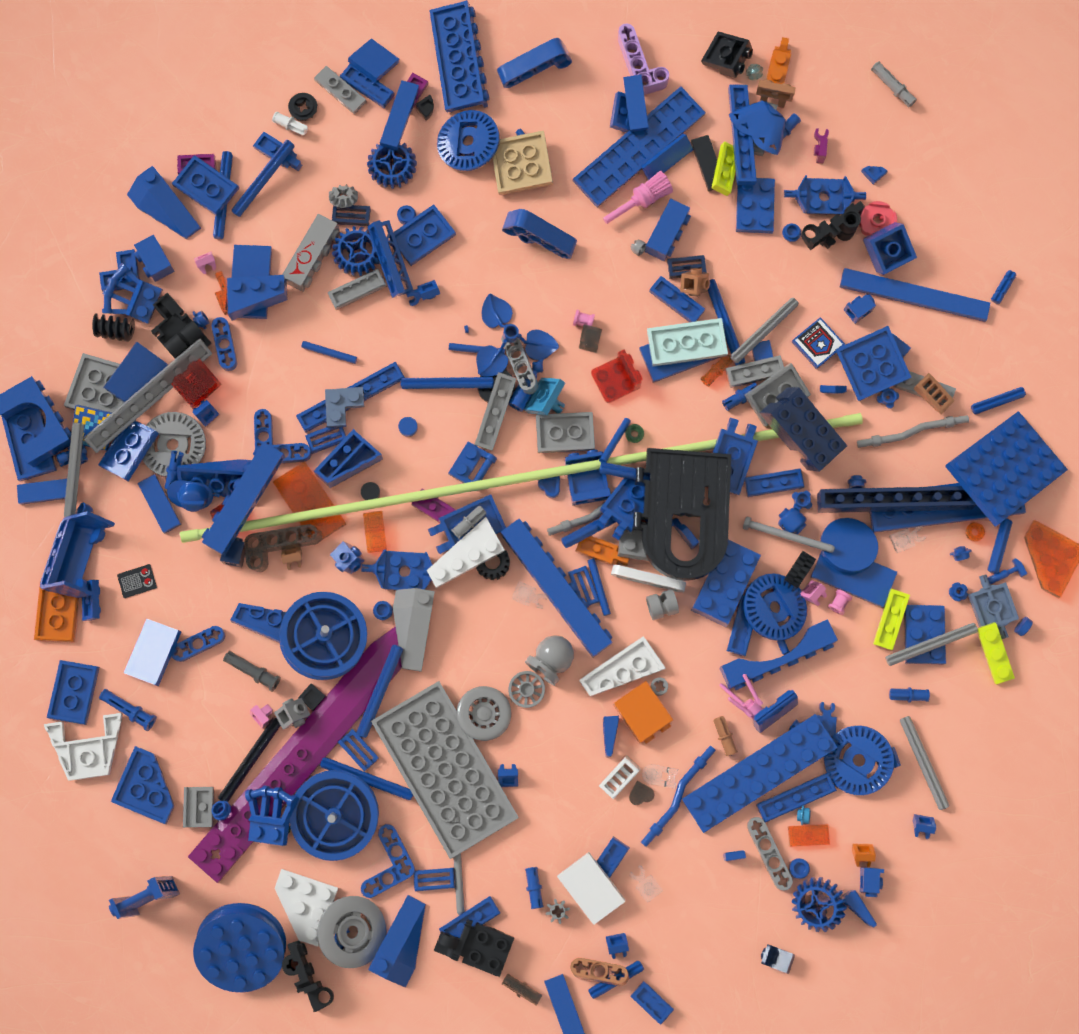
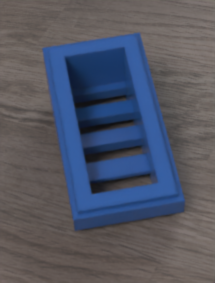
[602,716,619,758]
[840,890,877,928]

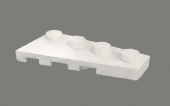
[427,517,505,588]
[579,636,666,697]

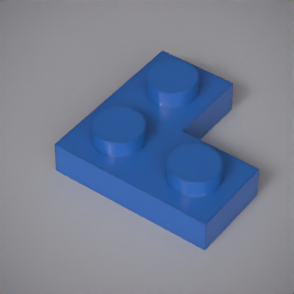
[99,249,139,292]

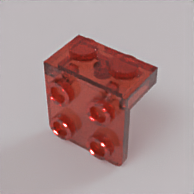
[591,349,643,403]

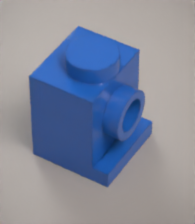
[843,294,876,324]
[860,868,884,897]

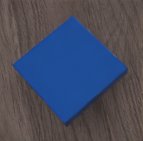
[348,38,399,82]

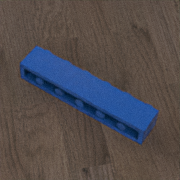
[202,442,286,556]

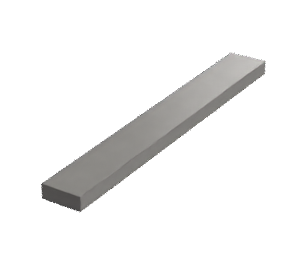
[83,339,213,453]

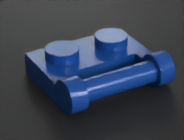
[448,441,497,483]

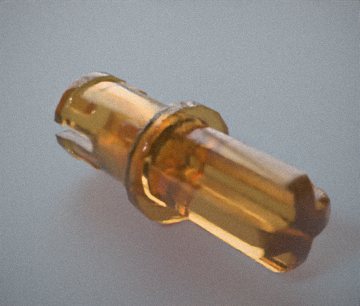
[700,354,733,387]

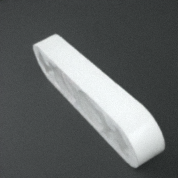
[611,565,686,593]

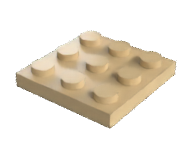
[492,130,553,195]

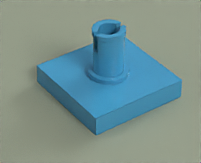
[524,378,565,415]

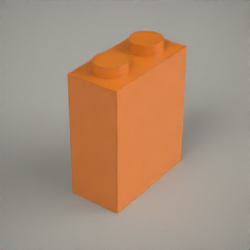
[613,681,673,744]

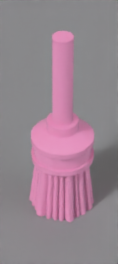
[603,171,673,224]

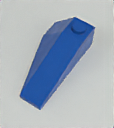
[127,165,201,239]
[177,459,252,498]
[368,895,426,988]

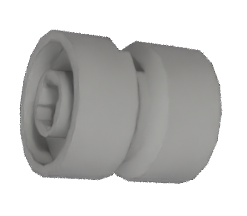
[646,589,679,621]

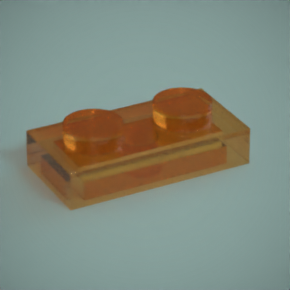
[788,824,830,847]

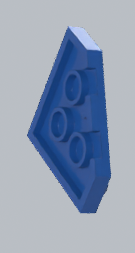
[110,746,175,824]

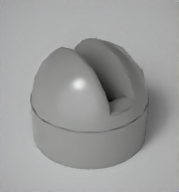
[631,239,647,256]

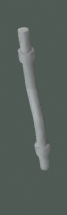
[857,415,969,448]
[547,502,605,536]

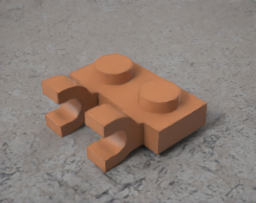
[756,80,796,108]

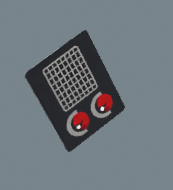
[117,564,157,598]

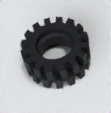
[476,551,510,580]
[784,551,816,588]

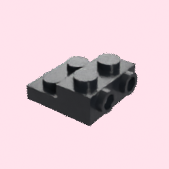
[701,31,753,78]

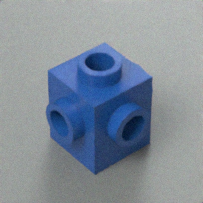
[330,541,365,574]

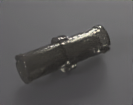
[501,973,543,1006]

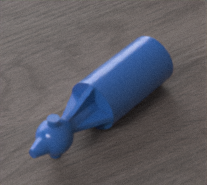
[508,358,543,412]

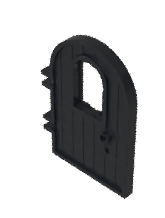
[632,448,731,581]

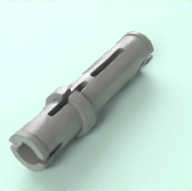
[871,61,917,108]

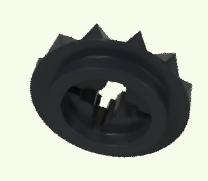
[288,93,318,121]

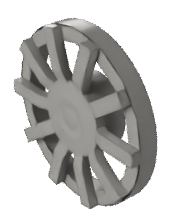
[508,671,545,708]

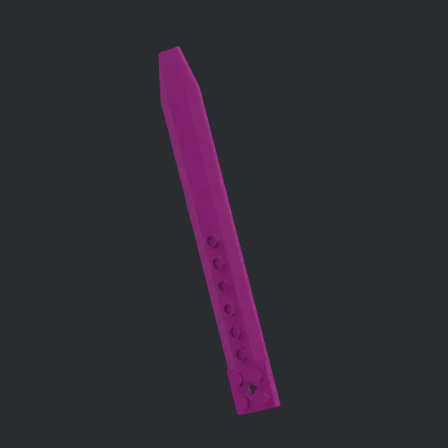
[188,627,402,883]

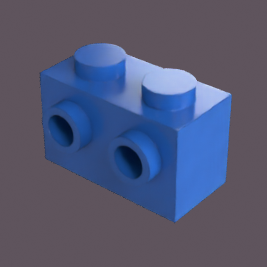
[134,234,175,282]

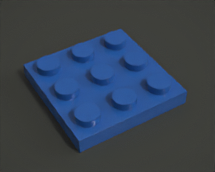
[835,326,912,401]

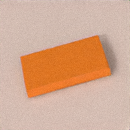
[34,586,79,642]

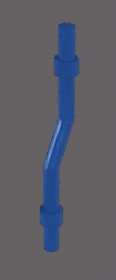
[641,745,716,847]

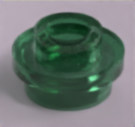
[625,424,644,443]

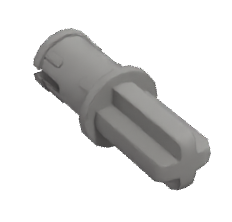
[451,506,486,539]

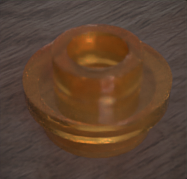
[965,522,985,542]

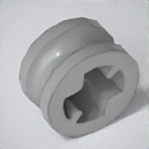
[650,677,668,696]

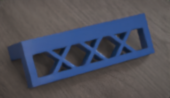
[368,220,413,298]

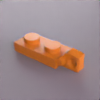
[766,37,791,84]
[575,536,630,566]

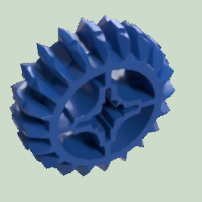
[367,143,417,189]
[332,226,380,276]
[792,877,847,932]

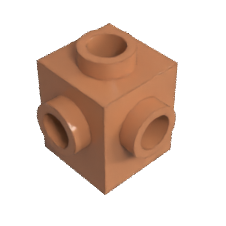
[680,268,710,297]

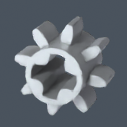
[545,898,570,924]

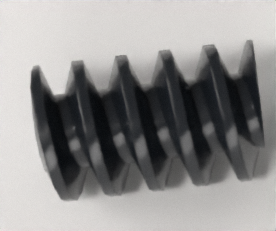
[92,313,135,342]

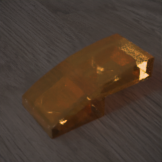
[215,271,228,315]
[363,511,387,553]

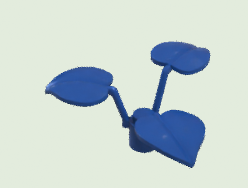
[476,293,559,377]

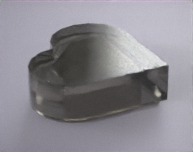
[629,781,655,806]

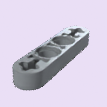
[501,335,539,394]
[747,817,793,891]

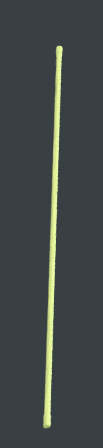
[180,413,863,543]

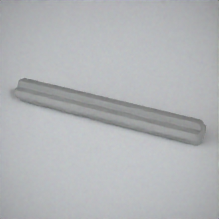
[730,297,799,363]
[63,423,84,517]
[885,623,978,666]
[900,716,949,810]

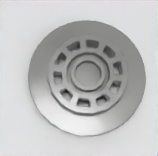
[457,686,512,741]

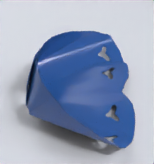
[729,100,786,155]

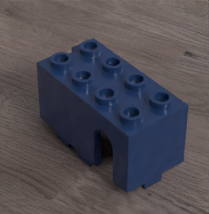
[760,387,847,472]

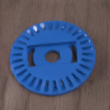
[437,110,500,171]
[744,573,807,641]
[824,725,894,795]

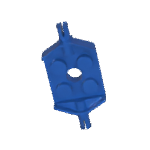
[784,175,866,215]
[361,549,432,590]

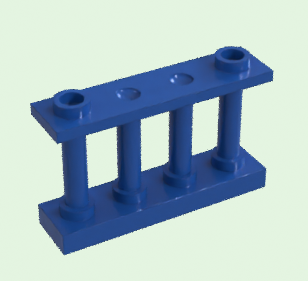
[109,876,180,919]

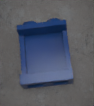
[565,450,611,506]

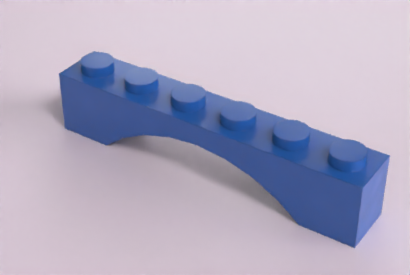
[719,619,838,691]

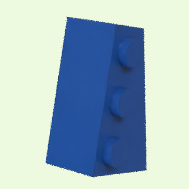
[227,275,288,321]
[314,429,383,488]

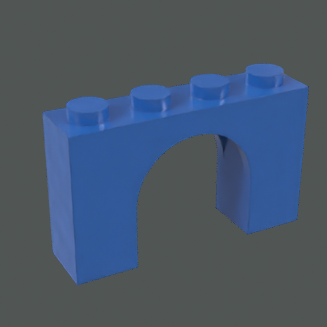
[0,376,71,467]

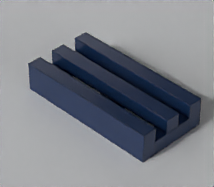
[332,205,371,226]
[667,255,707,279]

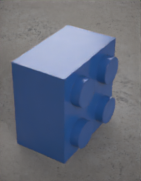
[863,222,917,275]

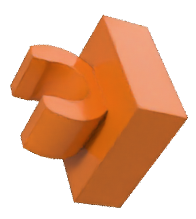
[852,844,876,867]

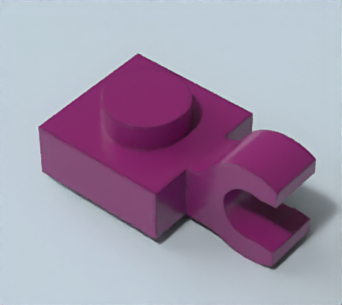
[814,128,829,164]

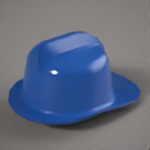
[167,480,213,512]

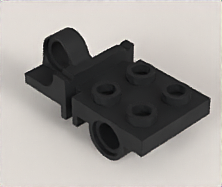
[801,201,865,251]
[151,292,212,359]
[434,919,514,977]
[282,940,334,1012]

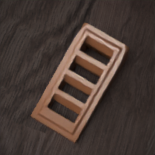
[913,373,955,415]

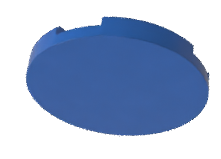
[820,518,878,573]

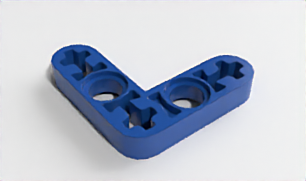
[254,409,312,463]
[361,824,415,898]

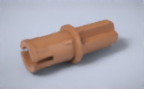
[713,716,738,756]

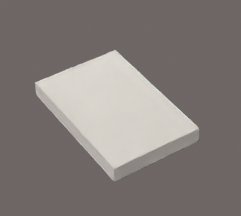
[557,852,626,925]

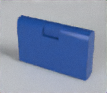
[753,690,798,733]

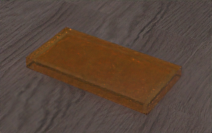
[272,461,346,545]

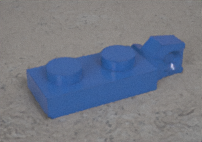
[253,131,303,171]

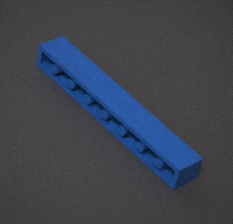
[501,518,613,658]

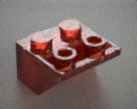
[171,358,222,409]

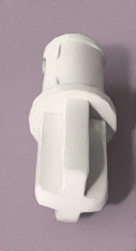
[272,111,308,136]

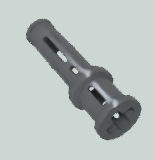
[223,650,281,692]

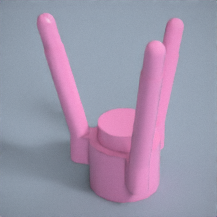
[720,674,763,720]

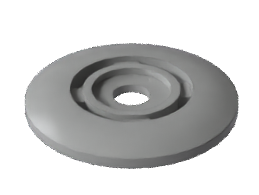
[142,412,206,477]
[317,896,386,968]

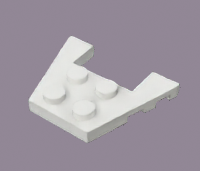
[44,713,123,781]

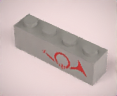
[282,214,340,292]

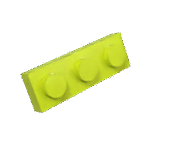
[712,141,736,196]
[873,589,910,651]
[977,622,1015,684]

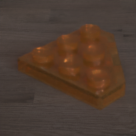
[1024,520,1079,599]

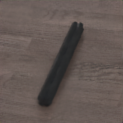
[218,717,281,802]

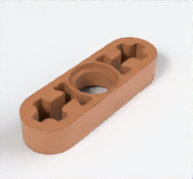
[570,958,629,986]

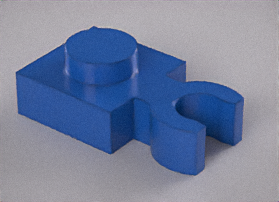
[817,702,837,737]

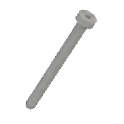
[743,516,835,553]
[449,817,465,915]

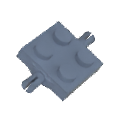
[968,574,1019,639]

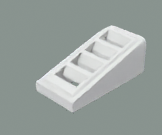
[599,755,641,799]

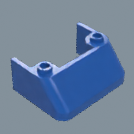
[40,511,115,598]

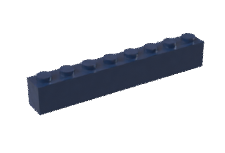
[817,486,977,513]

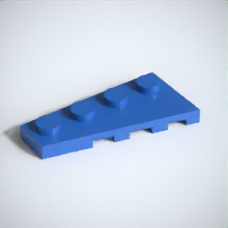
[230,603,286,643]

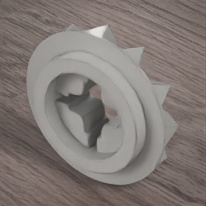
[329,184,358,208]

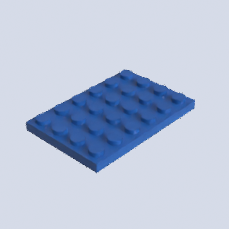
[945,411,1068,527]

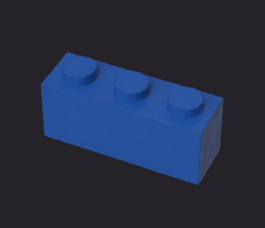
[645,198,691,262]

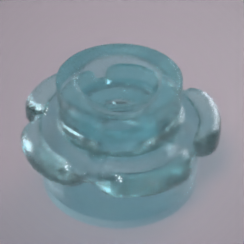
[746,64,763,80]

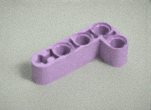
[618,23,669,95]

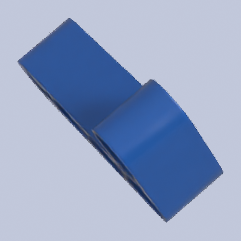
[497,38,572,88]
[502,209,577,259]

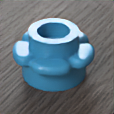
[797,806,811,826]

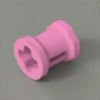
[573,309,595,331]
[828,590,852,615]

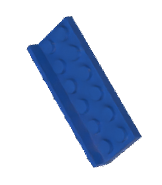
[429,0,490,113]

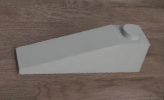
[393,588,435,672]

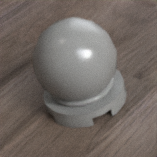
[525,635,574,686]

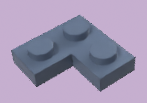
[325,387,365,428]

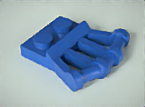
[102,263,163,324]
[245,785,298,846]

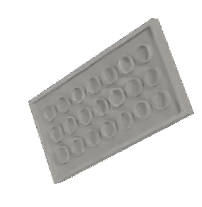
[371,681,519,859]

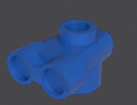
[56,444,88,467]

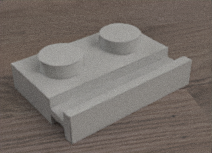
[183,787,214,828]

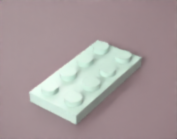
[647,318,728,366]

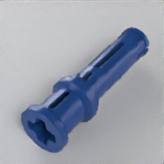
[99,689,157,731]

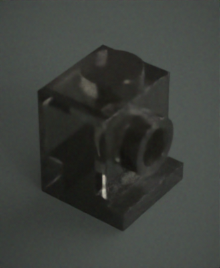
[579,324,602,353]

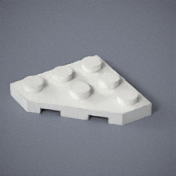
[274,869,339,947]

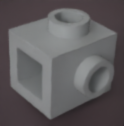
[274,698,310,730]

